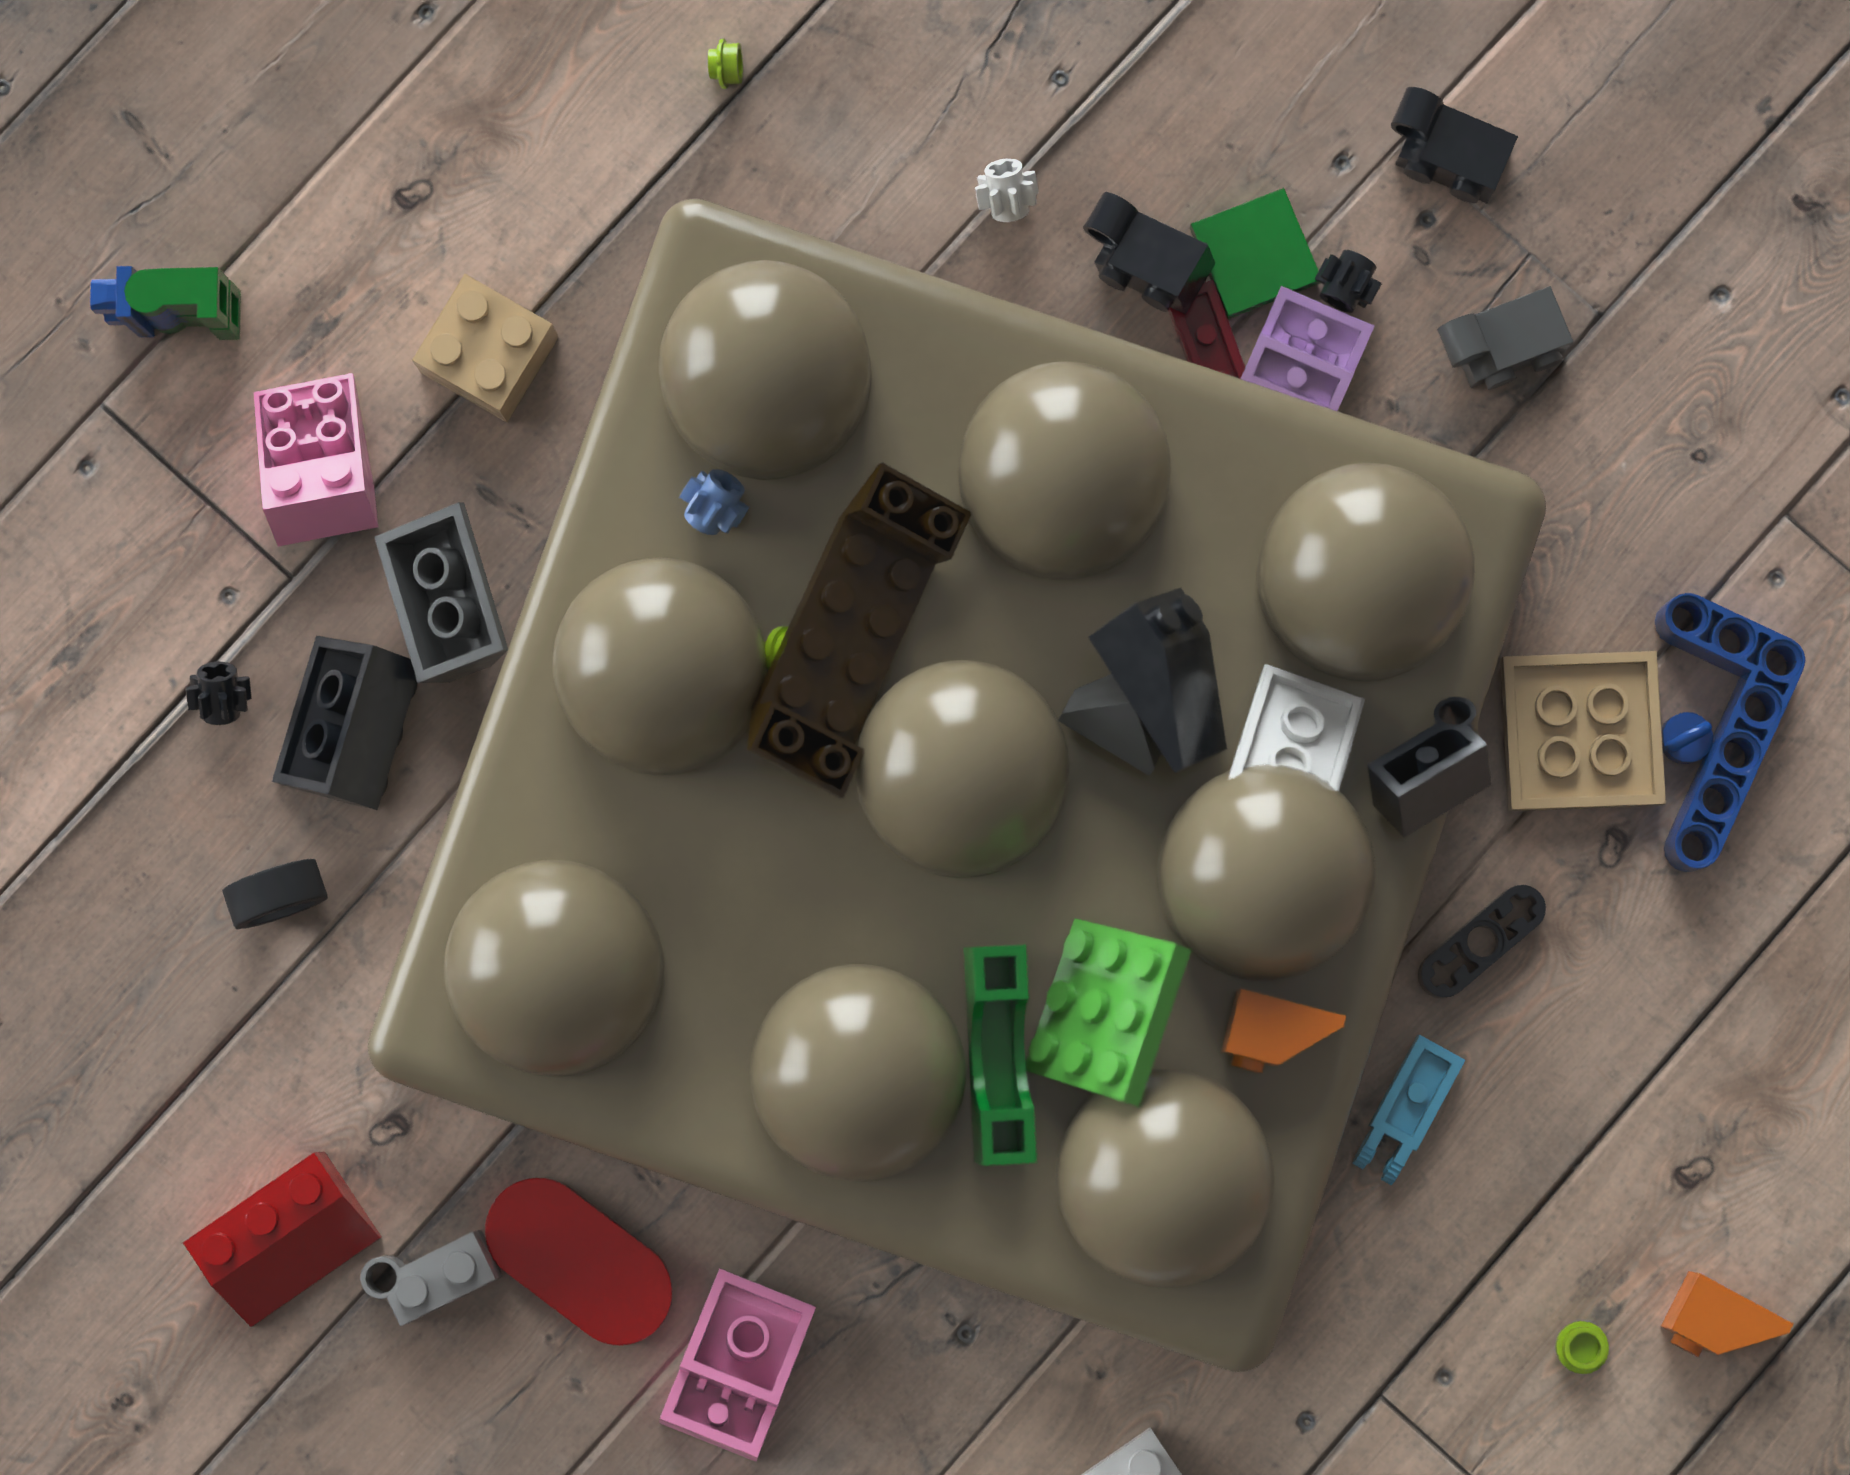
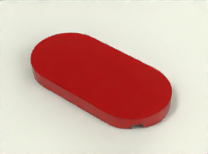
[485,1178,672,1346]

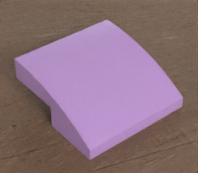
[1241,286,1375,411]

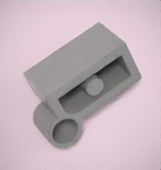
[360,1230,503,1327]

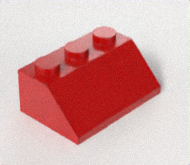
[183,1152,382,1327]

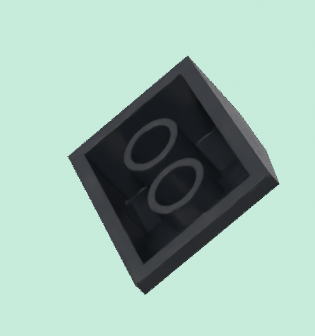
[1088,588,1227,773]

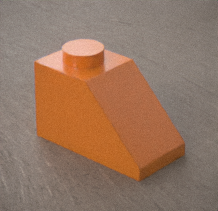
[1221,988,1346,1073]
[1661,1271,1794,1357]

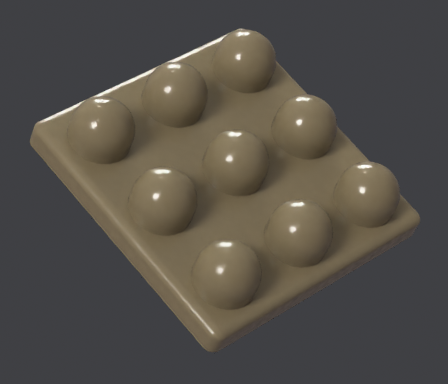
[368,199,1546,1372]

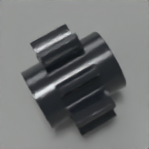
[1315,250,1382,313]
[185,661,252,725]

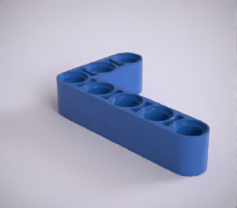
[1655,593,1806,872]

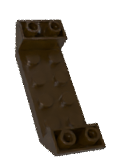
[747,462,972,799]

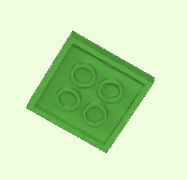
[1026,918,1191,1107]

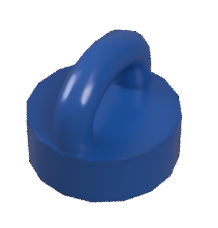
[1661,712,1713,764]

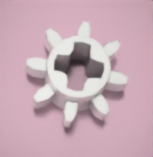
[975,159,1039,222]

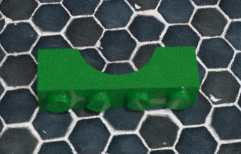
[964,944,1037,1166]

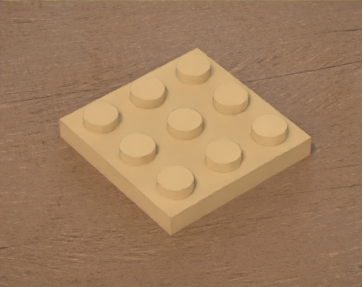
[1500,651,1666,811]

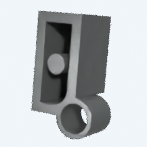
[1437,286,1573,390]

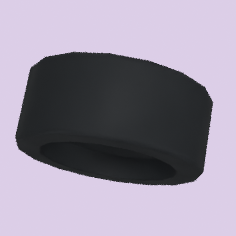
[222,859,328,929]

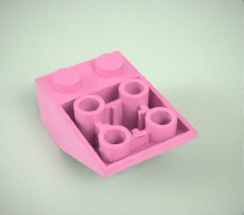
[254,373,378,547]

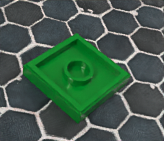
[1190,188,1320,319]

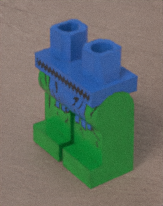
[90,266,241,340]

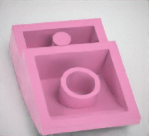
[660,1268,816,1462]

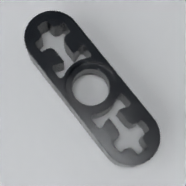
[1418,885,1546,998]

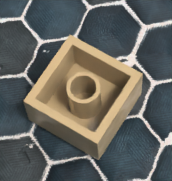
[412,274,559,423]

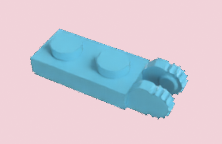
[1353,1035,1465,1185]

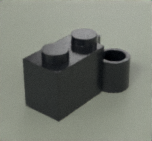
[1391,87,1518,204]
[1083,192,1215,315]
[1367,696,1491,837]

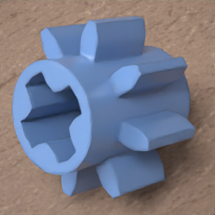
[680,469,749,535]

